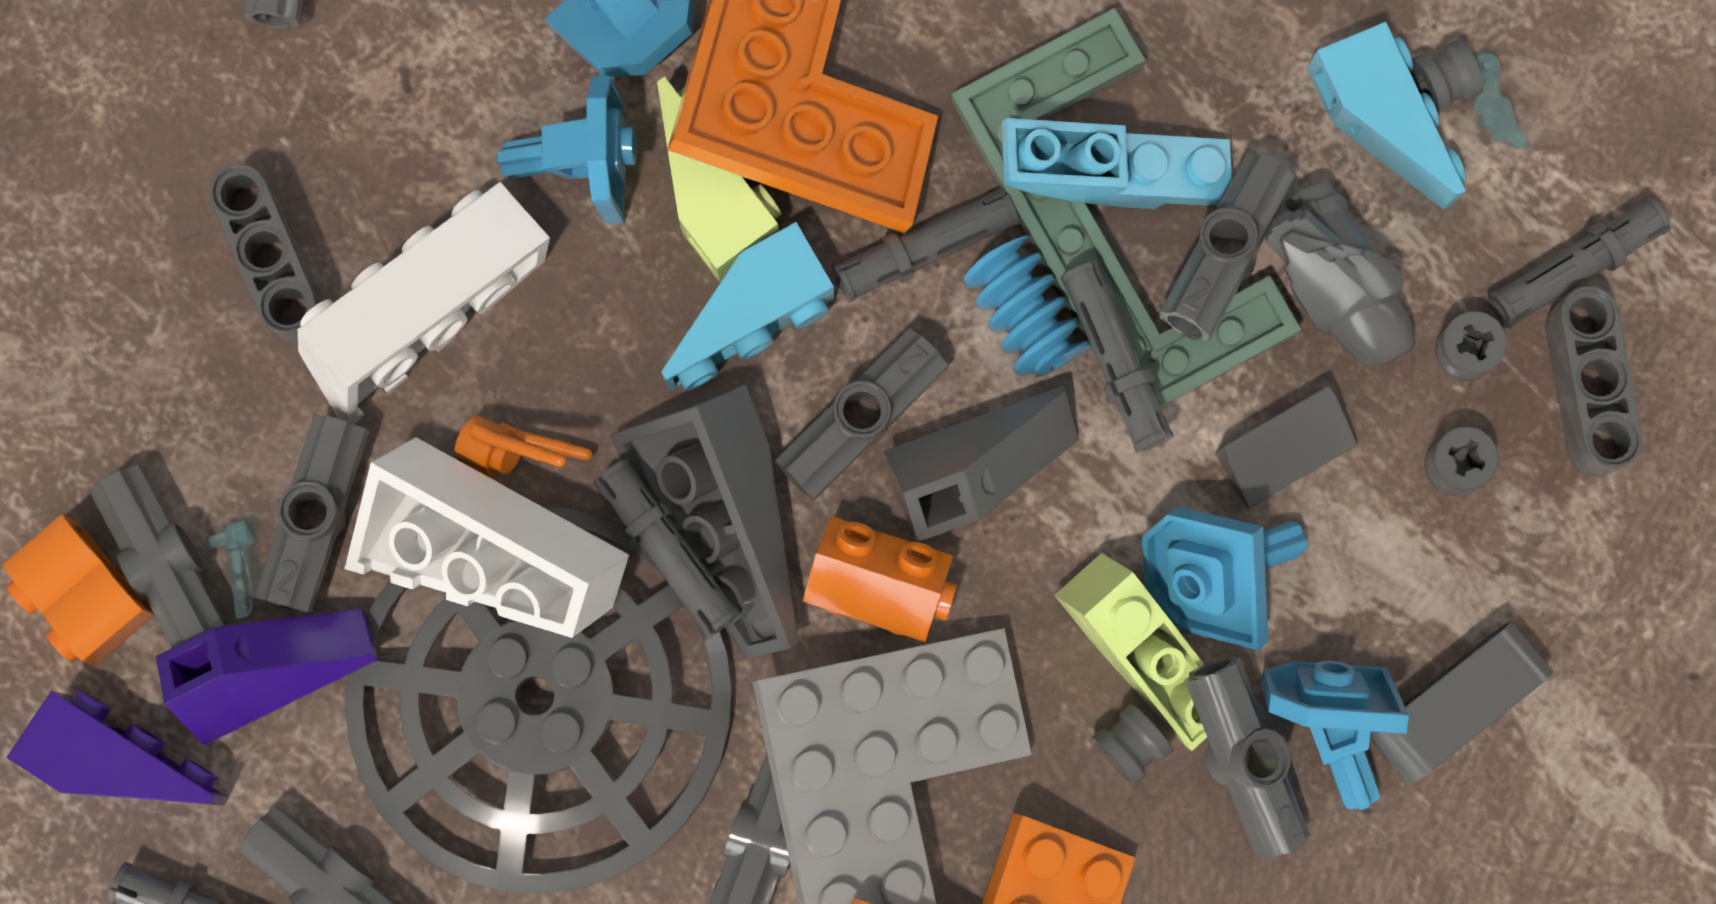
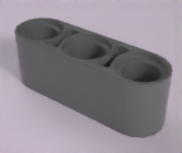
[209,164,323,346]
[1545,286,1642,477]
[1370,620,1553,786]

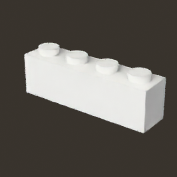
[297,182,550,424]
[345,437,629,638]

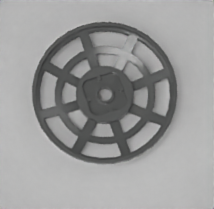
[345,507,732,894]

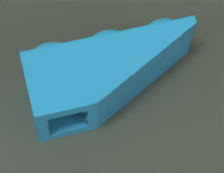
[1307,22,1466,210]
[661,222,834,391]

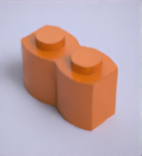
[2,514,155,665]

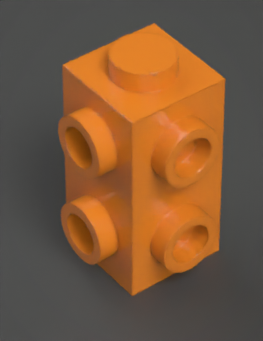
[802,516,958,642]

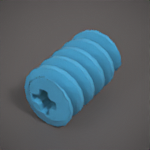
[963,236,1091,377]

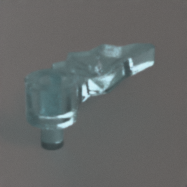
[1473,53,1528,149]
[209,520,254,619]

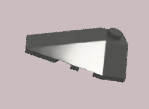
[610,384,799,659]

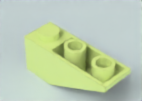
[657,76,781,282]
[1055,553,1207,751]

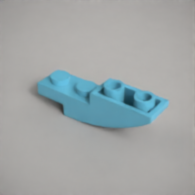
[1002,118,1232,210]

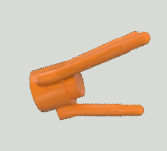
[455,415,593,485]

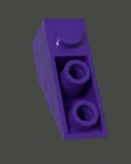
[156,608,378,745]
[6,689,229,806]

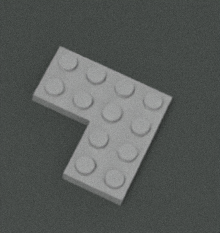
[752,628,1032,904]

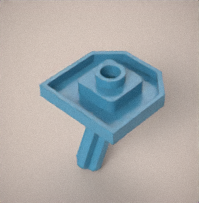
[544,0,697,78]
[496,76,637,224]
[1142,507,1308,650]
[1261,661,1409,810]

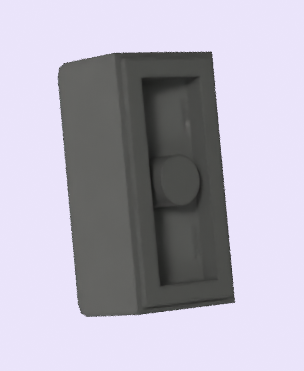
[1215,386,1357,509]

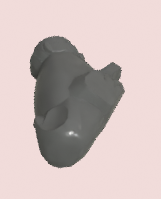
[1266,182,1416,368]

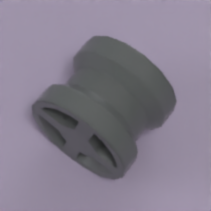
[1410,38,1484,115]
[1435,311,1507,381]
[1424,426,1499,497]
[1091,703,1173,786]

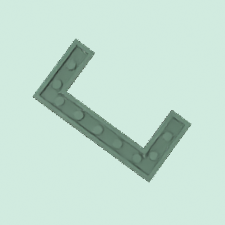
[951,8,1302,408]

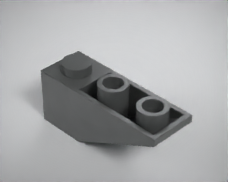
[883,386,1078,542]

